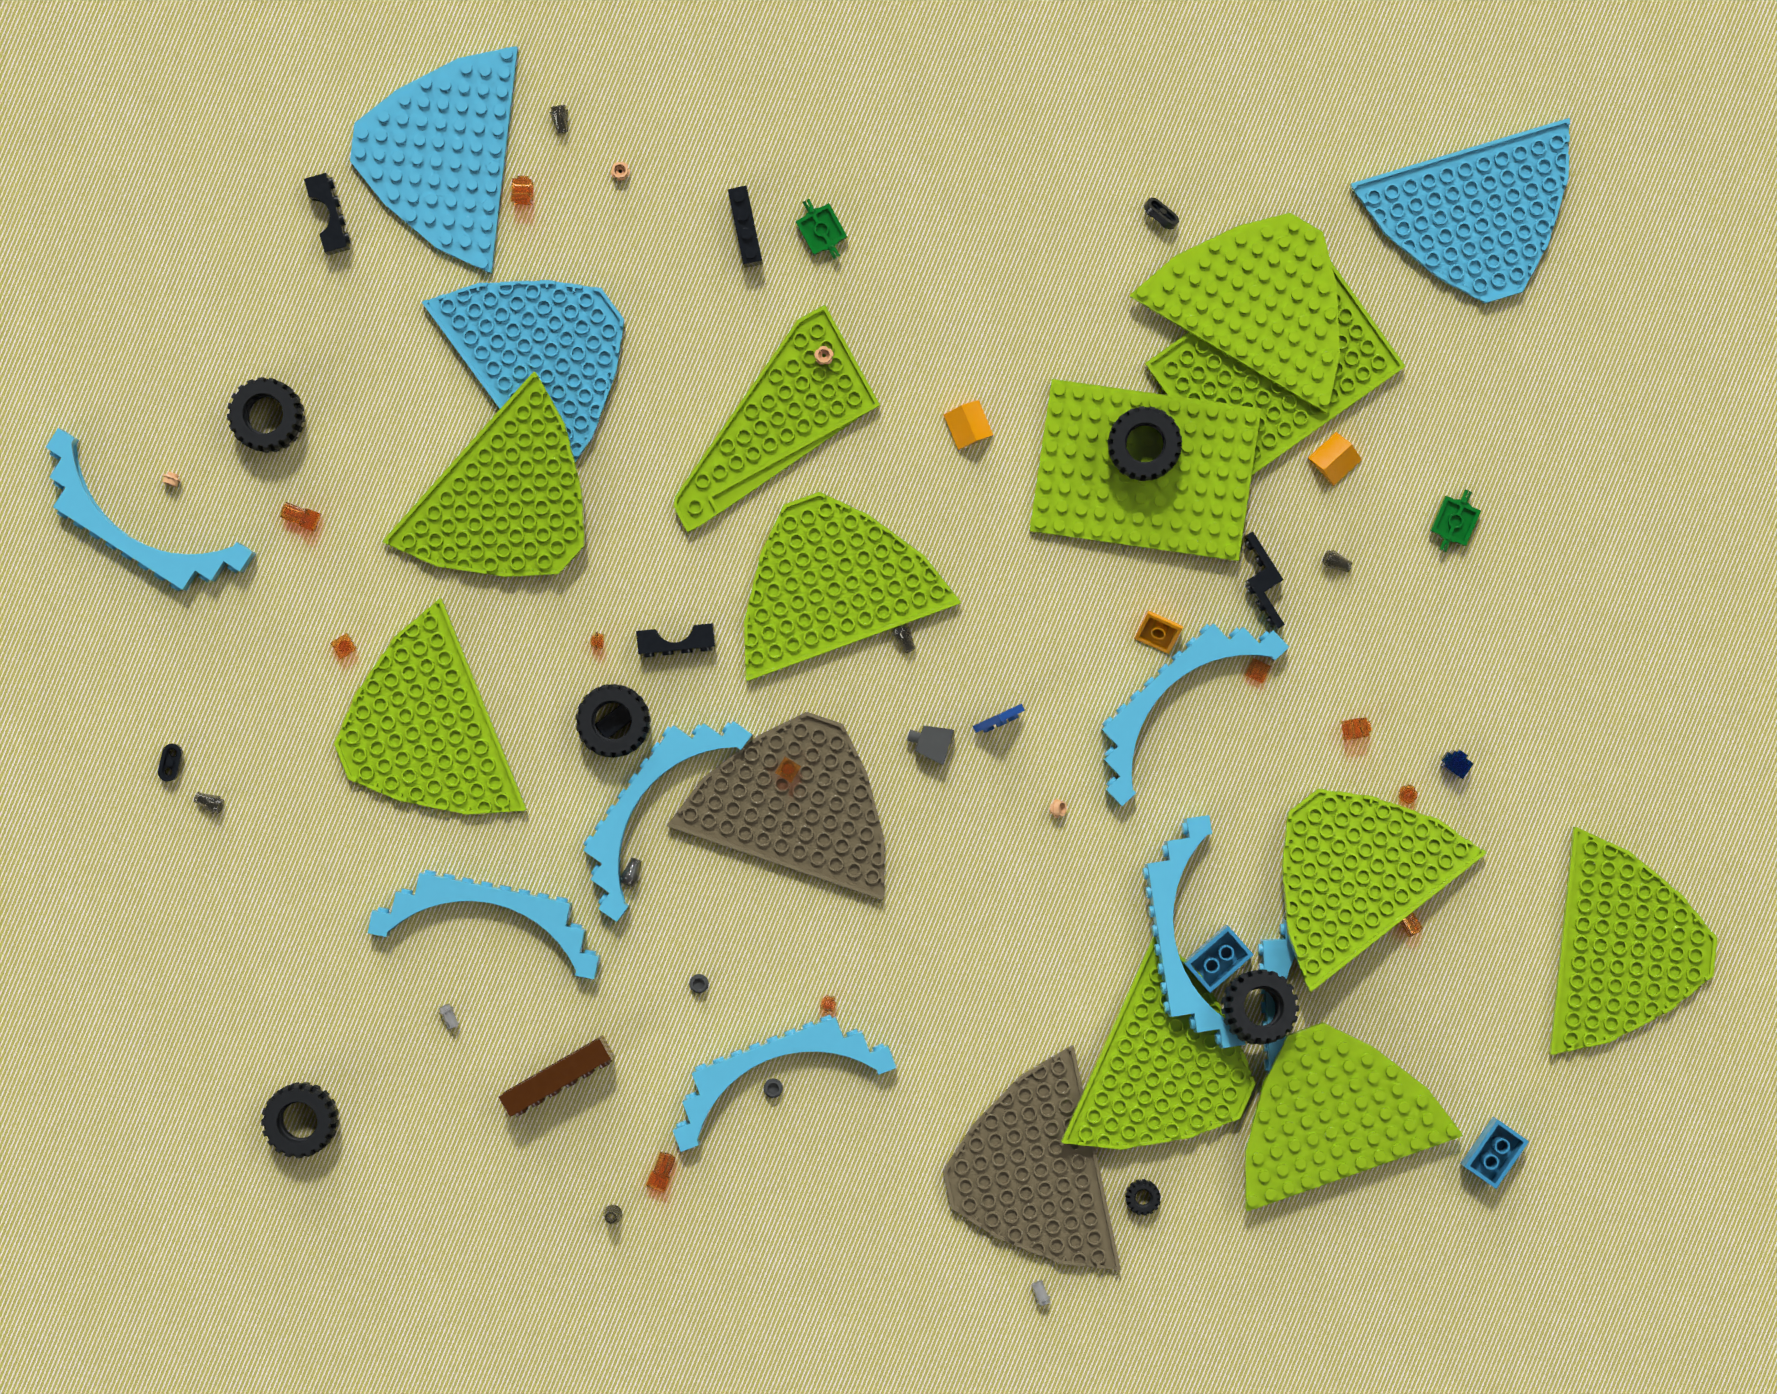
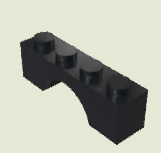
[304,173,351,256]
[728,186,763,268]
[636,623,716,658]

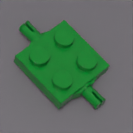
[795,199,848,260]
[1430,489,1481,552]

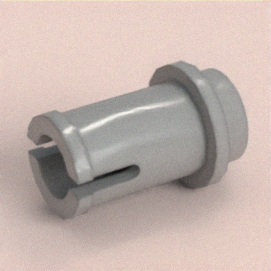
[439,1004,459,1030]
[1031,1280,1051,1306]

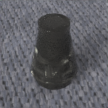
[549,105,568,134]
[1322,550,1352,572]
[892,623,916,653]
[194,792,224,814]
[620,857,642,887]
[603,1205,623,1224]

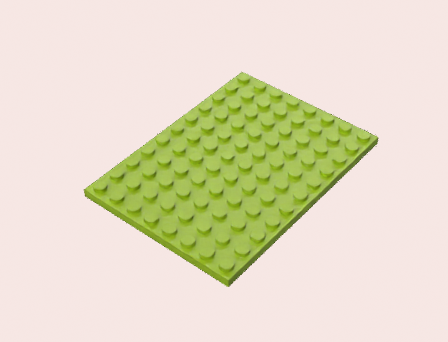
[1145,260,1406,475]
[1029,379,1262,561]

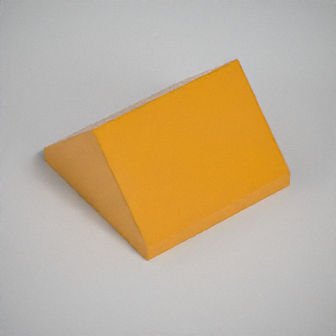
[944,400,993,450]
[1308,432,1362,486]
[1134,611,1183,654]

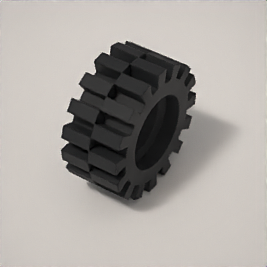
[1125,1179,1161,1216]

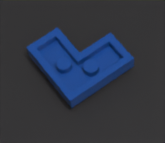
[973,704,1025,733]

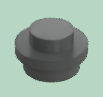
[689,974,709,993]
[764,1078,783,1098]

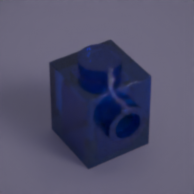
[1441,749,1474,779]

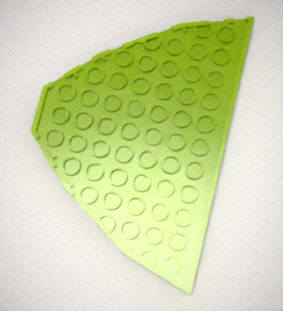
[1130,213,1340,413]
[382,371,585,577]
[744,492,961,681]
[334,598,527,815]
[1282,788,1487,992]
[1549,827,1718,1055]
[1061,937,1256,1150]
[1245,1022,1463,1212]

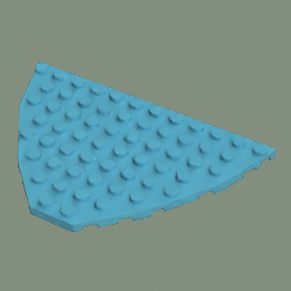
[350,46,518,274]
[1350,118,1570,304]
[422,280,625,462]

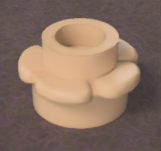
[611,162,630,181]
[814,346,833,365]
[162,472,181,487]
[1050,799,1067,818]

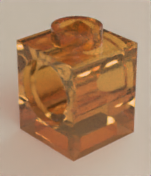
[511,175,534,205]
[1341,717,1372,740]

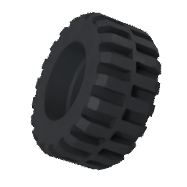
[227,377,305,453]
[1108,406,1182,481]
[575,684,651,757]
[1221,969,1299,1045]
[261,1082,339,1158]

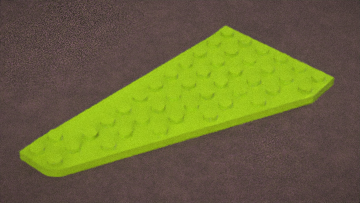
[674,305,880,533]

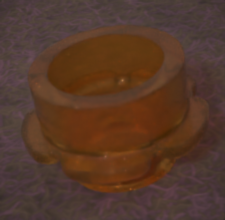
[591,632,604,651]
[1399,785,1418,804]
[820,995,836,1013]

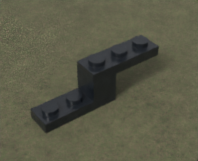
[1244,531,1285,629]

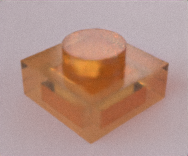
[330,633,358,659]
[1245,658,1271,683]
[775,757,801,782]

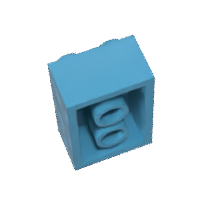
[1183,925,1254,993]
[1460,1117,1529,1189]

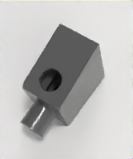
[907,726,954,765]

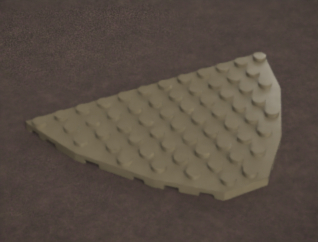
[667,712,885,900]
[943,1045,1121,1271]

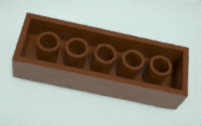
[499,1035,614,1117]

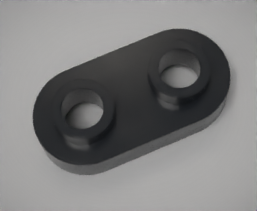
[1144,198,1179,229]
[158,744,183,782]

